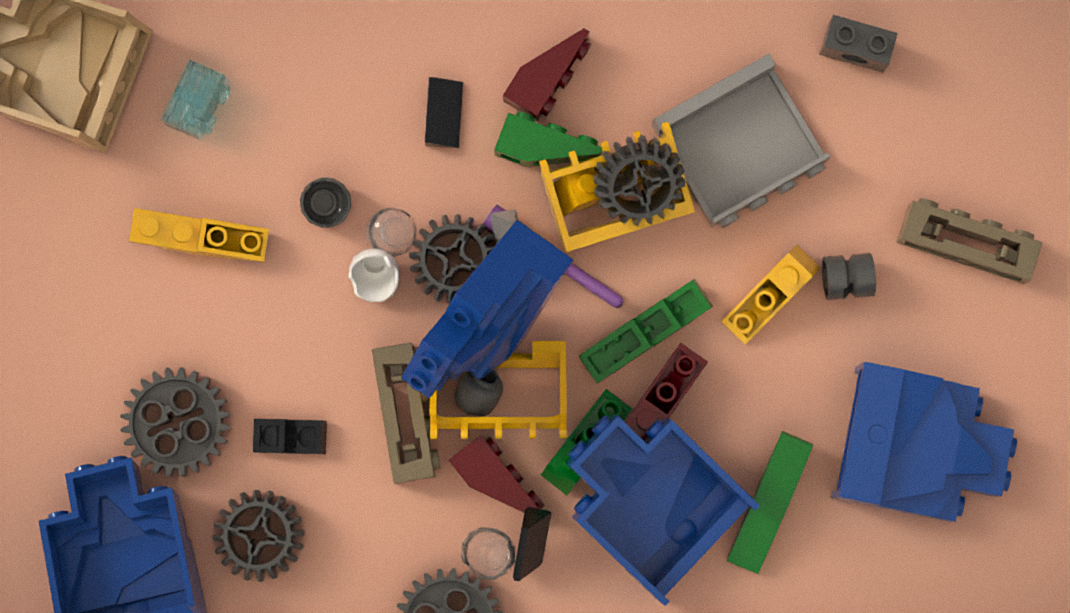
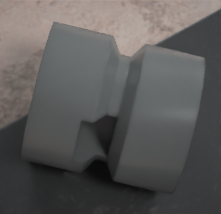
[822,253,876,300]

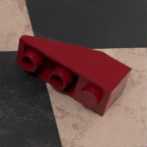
[503,28,591,121]
[625,343,708,441]
[448,435,545,513]

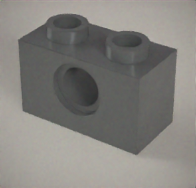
[819,15,898,73]

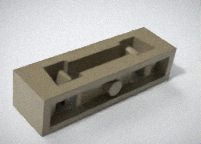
[896,198,1042,284]
[372,342,440,484]

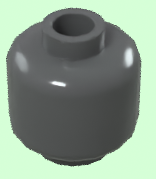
[454,370,504,416]

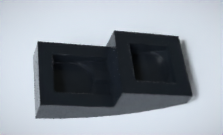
[253,419,327,454]

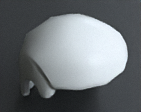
[348,248,400,302]

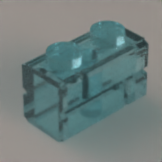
[161,60,231,140]

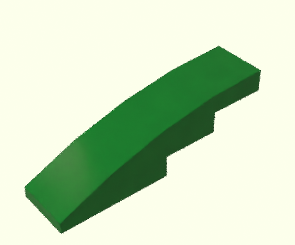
[579,279,713,383]
[727,431,813,574]

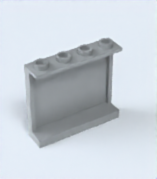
[652,54,830,228]

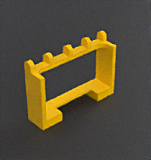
[539,122,695,252]
[429,341,567,439]

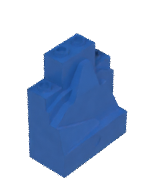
[401,220,573,399]
[831,362,1017,522]
[566,414,760,606]
[38,456,207,613]

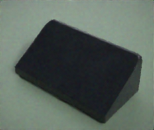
[425,77,463,148]
[513,507,551,581]

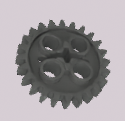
[120,367,231,477]
[397,568,503,613]

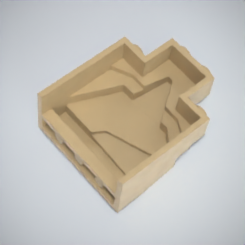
[0,0,153,154]

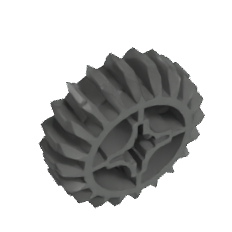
[593,135,685,227]
[409,214,495,304]
[212,490,305,582]

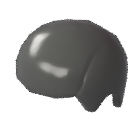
[300,177,351,228]

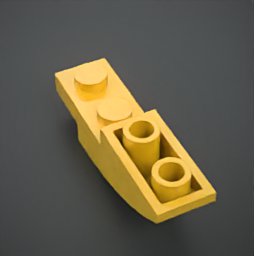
[128,208,269,262]

